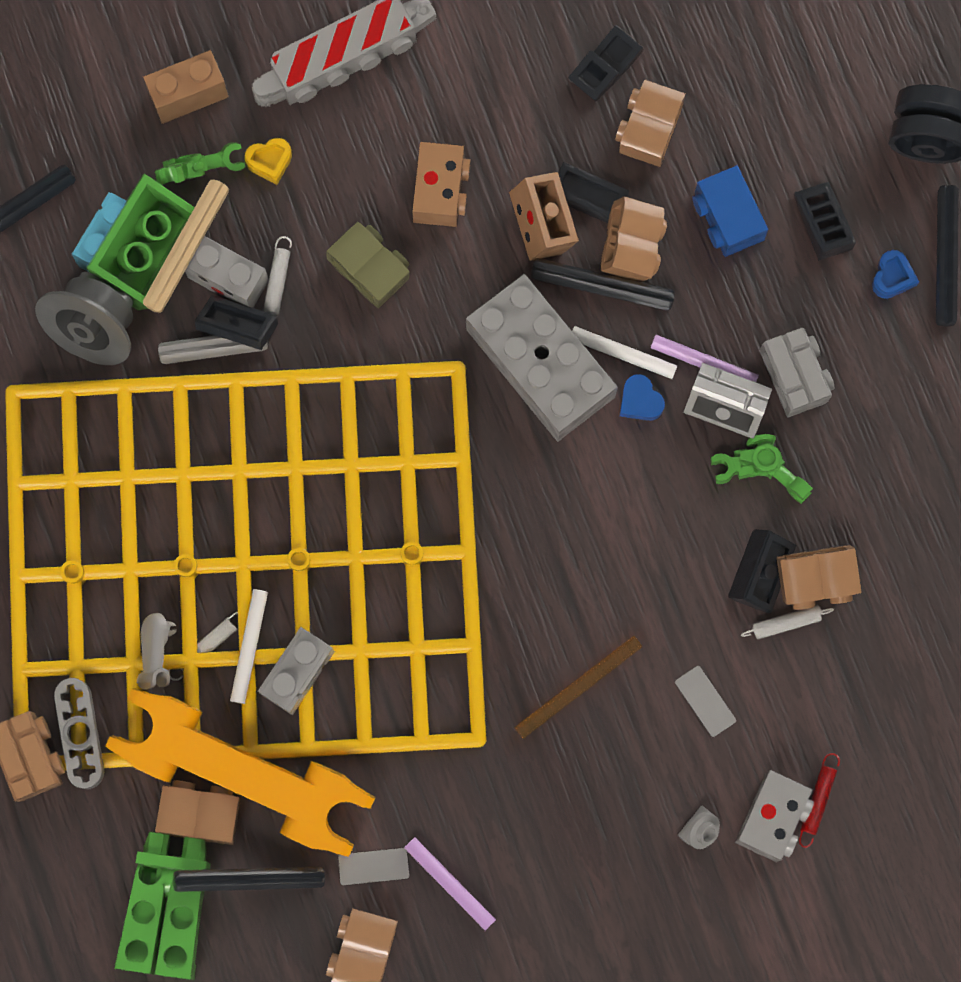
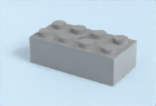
[466,274,618,442]

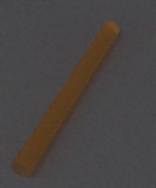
[514,636,642,739]

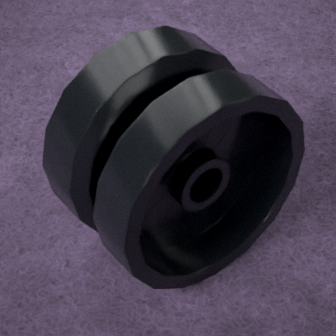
[888,84,961,164]

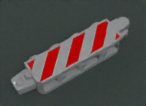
[252,0,436,107]

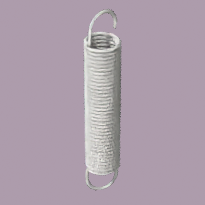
[263,236,292,315]
[741,605,834,639]
[168,612,238,681]

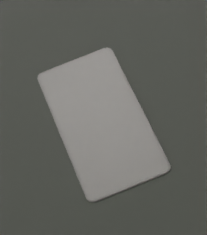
[675,666,736,737]
[338,848,409,885]

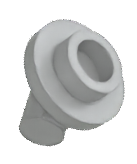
[677,806,720,849]

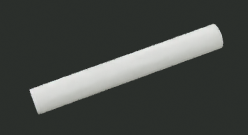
[572,326,678,379]
[230,589,268,704]

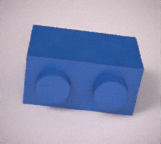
[692,165,769,257]

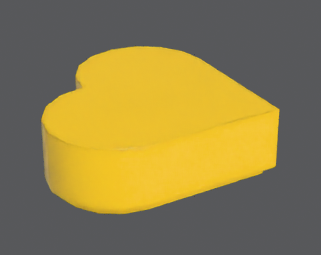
[244,138,292,185]

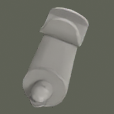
[137,613,177,690]

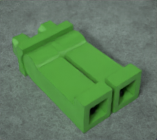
[115,832,210,980]

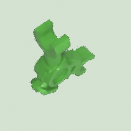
[155,142,245,185]
[711,434,813,504]

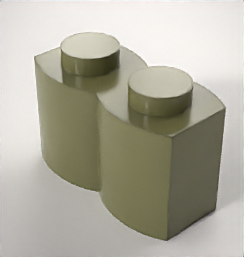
[326,221,410,309]

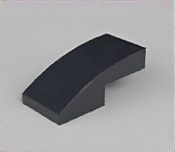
[568,25,644,101]

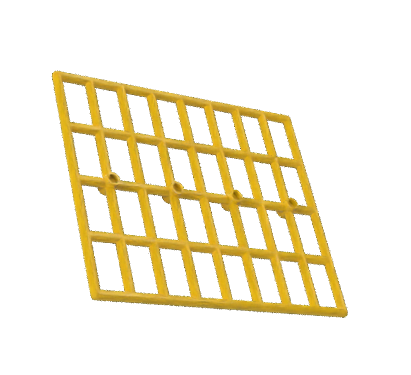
[5,361,486,770]

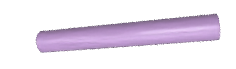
[651,335,759,382]
[404,837,496,931]

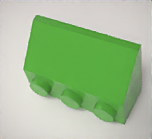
[86,174,195,310]

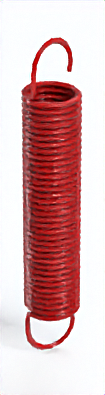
[799,753,840,848]

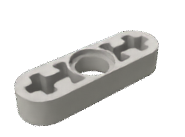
[54,678,104,789]

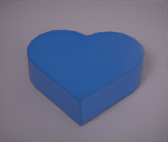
[872,250,919,299]
[620,374,665,421]

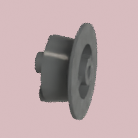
[35,272,133,365]

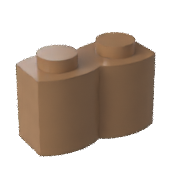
[615,80,685,167]
[601,196,667,282]
[777,545,862,610]
[155,780,241,845]
[326,908,398,982]

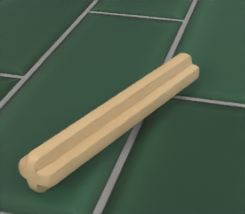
[143,180,229,313]

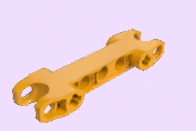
[105,688,376,857]

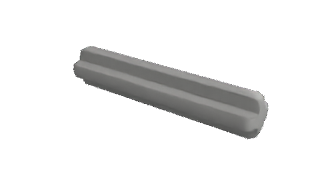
[158,335,268,364]

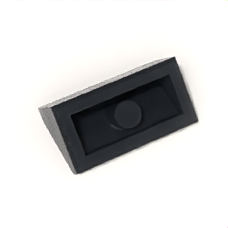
[728,529,796,614]

